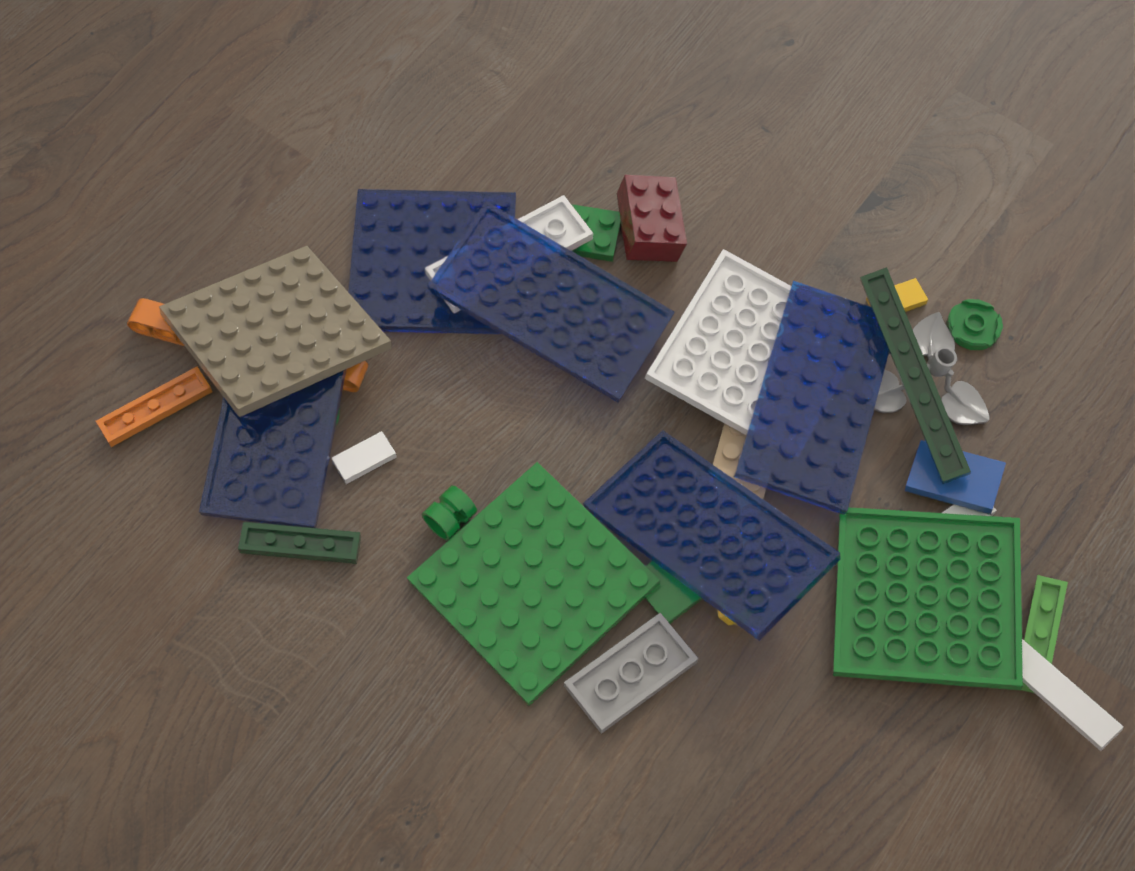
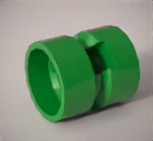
[421,485,477,541]

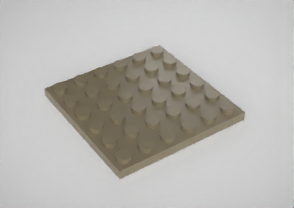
[159,246,391,417]

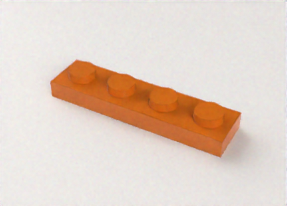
[96,366,212,447]

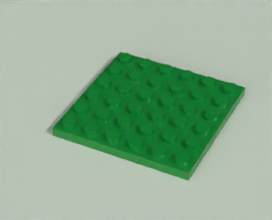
[407,462,660,706]
[833,507,1023,690]

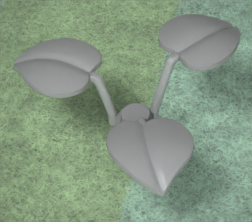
[859,312,989,425]

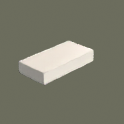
[332,431,396,484]

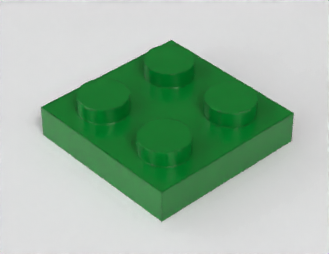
[566,204,621,262]

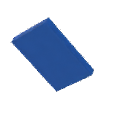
[905,440,1006,515]

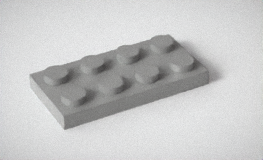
[564,613,698,734]

